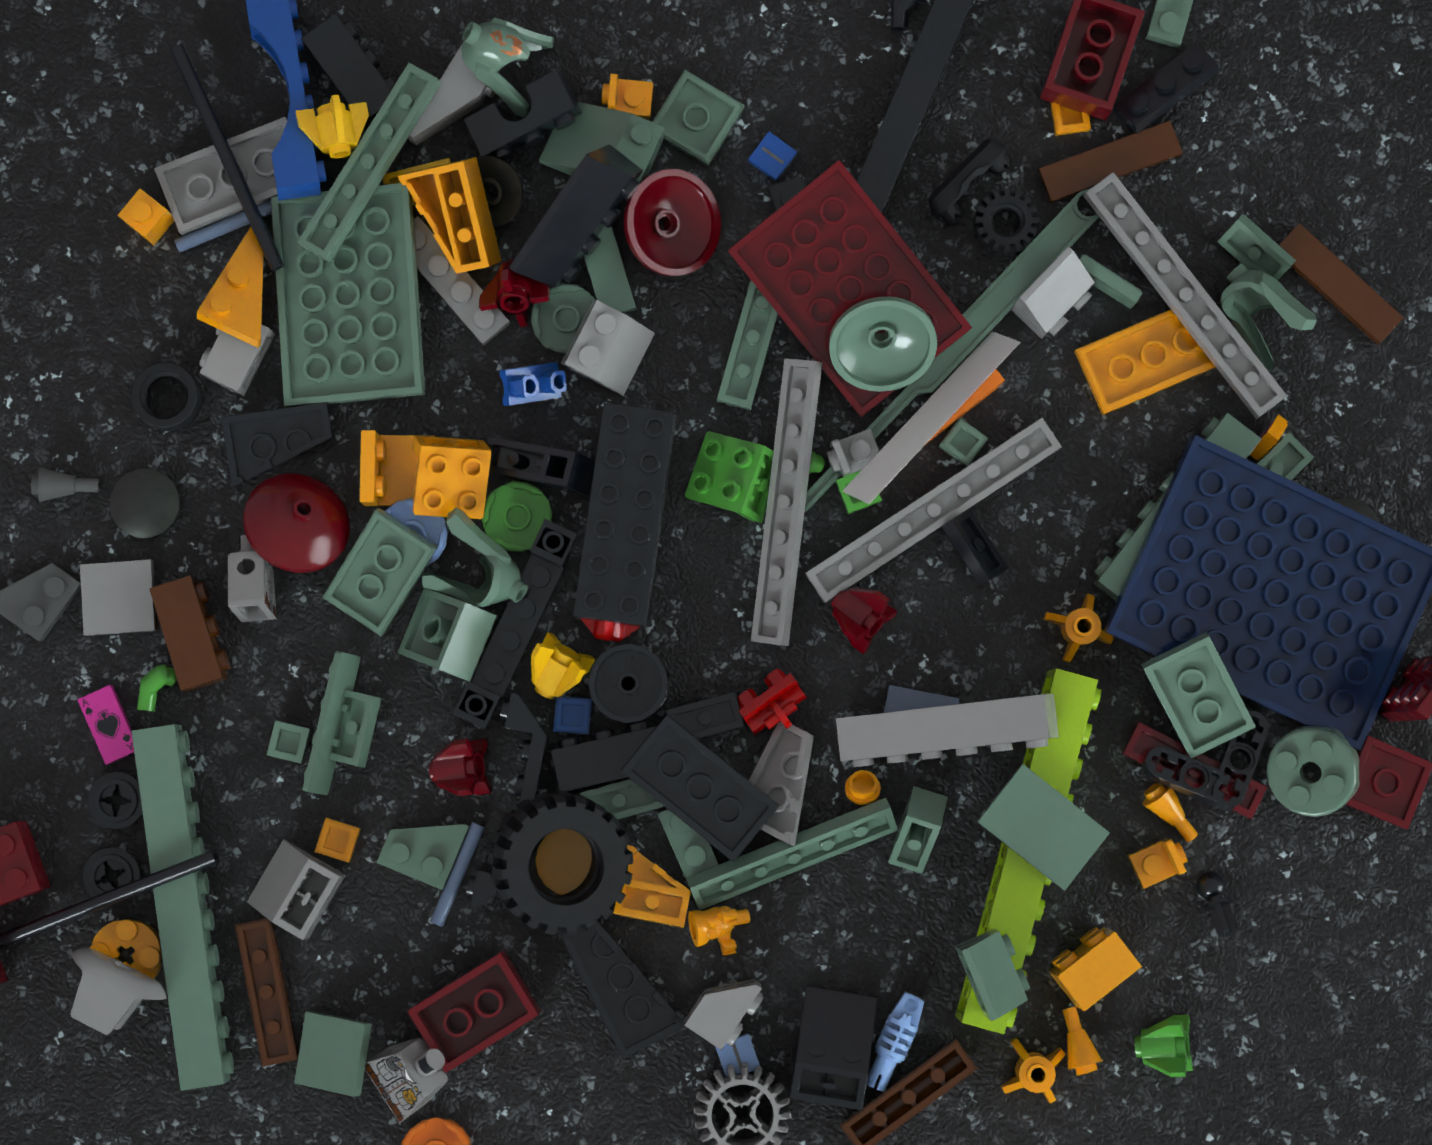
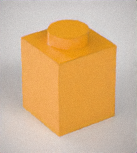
[117,188,174,246]

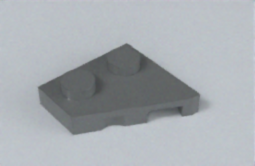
[0,563,81,642]

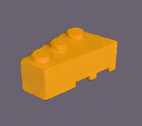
[397,157,502,274]

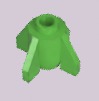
[1135,1015,1193,1077]

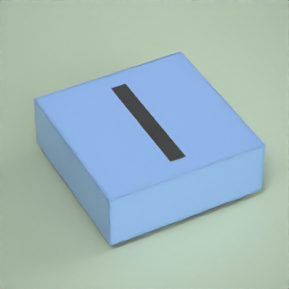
[715,1033,760,1077]

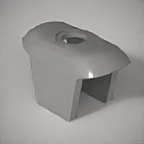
[70,948,167,1035]

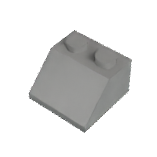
[1011,246,1095,339]
[560,300,655,396]

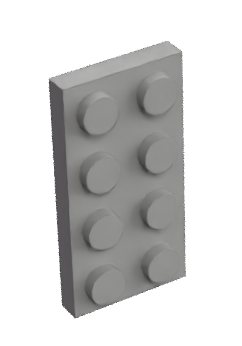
[154,117,287,235]

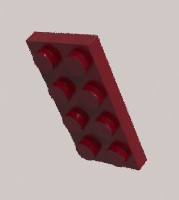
[1378,656,1432,722]

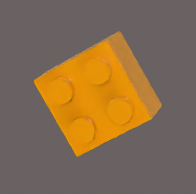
[1048,927,1142,1012]

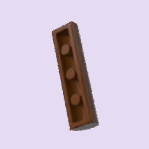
[840,1039,978,1145]

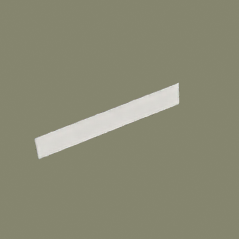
[842,331,1021,504]

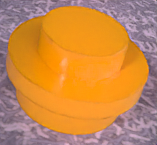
[845,770,881,805]

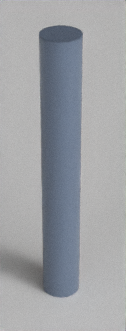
[174,200,272,253]
[430,822,485,927]

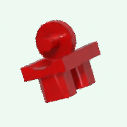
[737,669,807,735]

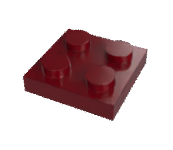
[1345,736,1432,830]

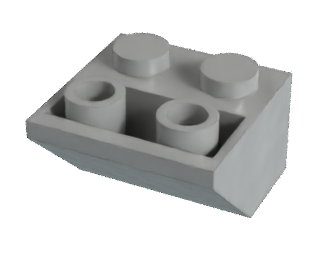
[247,839,346,940]
[684,979,764,1050]

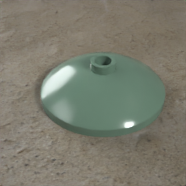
[829,296,937,392]

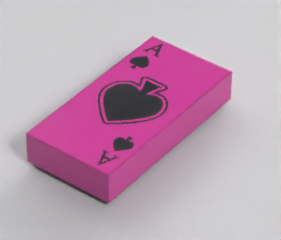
[77,685,134,765]

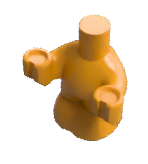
[688,906,750,955]

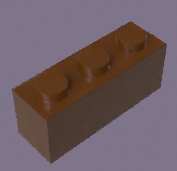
[149,575,231,692]

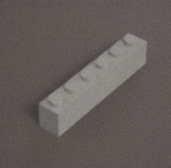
[836,694,1059,767]

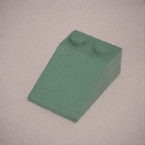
[539,102,664,182]

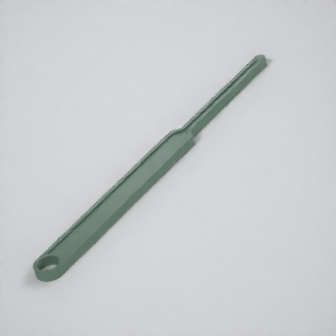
[804,189,1099,513]

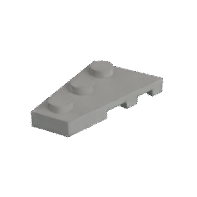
[749,722,814,847]

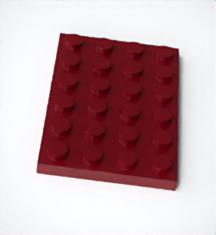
[728,160,972,417]

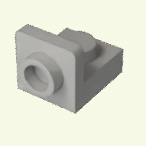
[827,429,879,478]

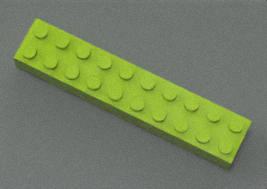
[955,668,1101,1034]

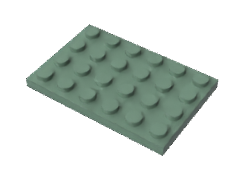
[271,183,425,408]

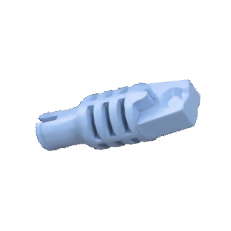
[866,991,925,1092]

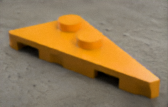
[197,227,263,348]

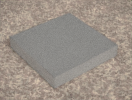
[80,559,157,636]

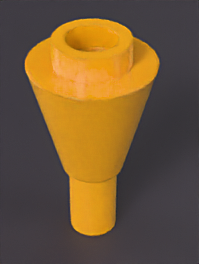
[1142,783,1198,842]
[1062,1006,1103,1076]

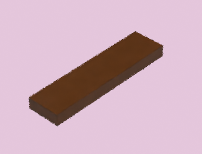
[1038,121,1183,203]
[1279,223,1404,345]
[235,918,299,1067]

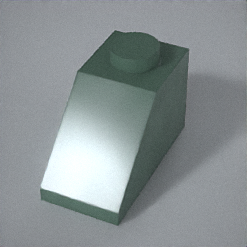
[888,786,948,874]

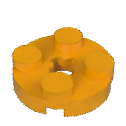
[90,919,162,979]

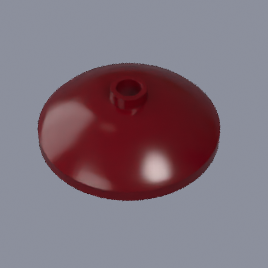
[624,169,721,276]
[243,473,350,573]

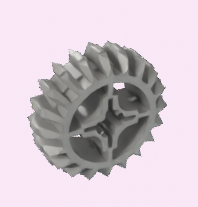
[693,1062,791,1145]

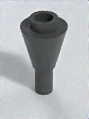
[31,467,99,502]

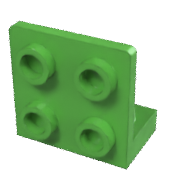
[685,431,773,524]

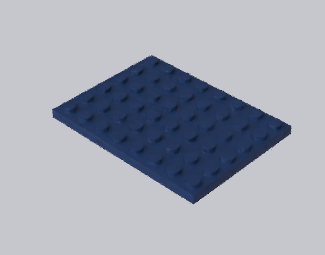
[1103,435,1432,751]

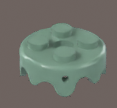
[1267,726,1360,817]

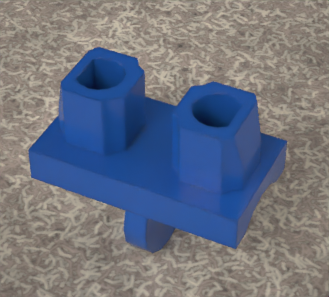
[499,362,567,406]

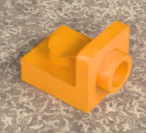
[602,74,654,120]
[1127,838,1188,889]

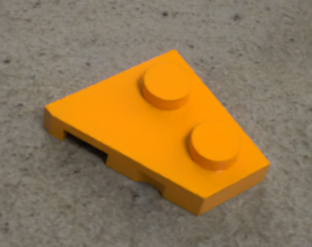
[613,845,691,928]

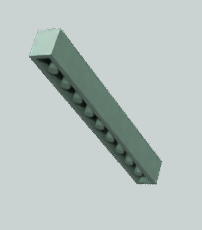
[131,724,234,1091]

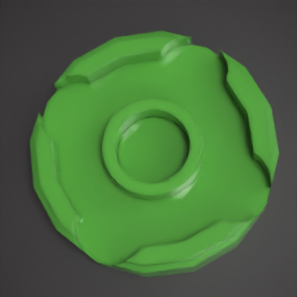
[482,481,553,552]

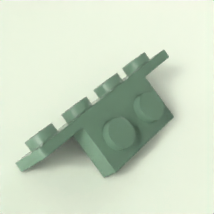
[303,651,382,795]

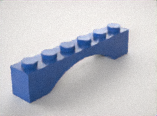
[245,0,326,201]

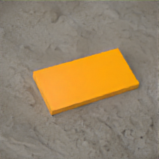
[1074,309,1216,416]

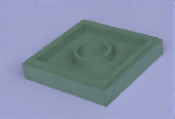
[653,70,745,167]
[294,1011,372,1097]

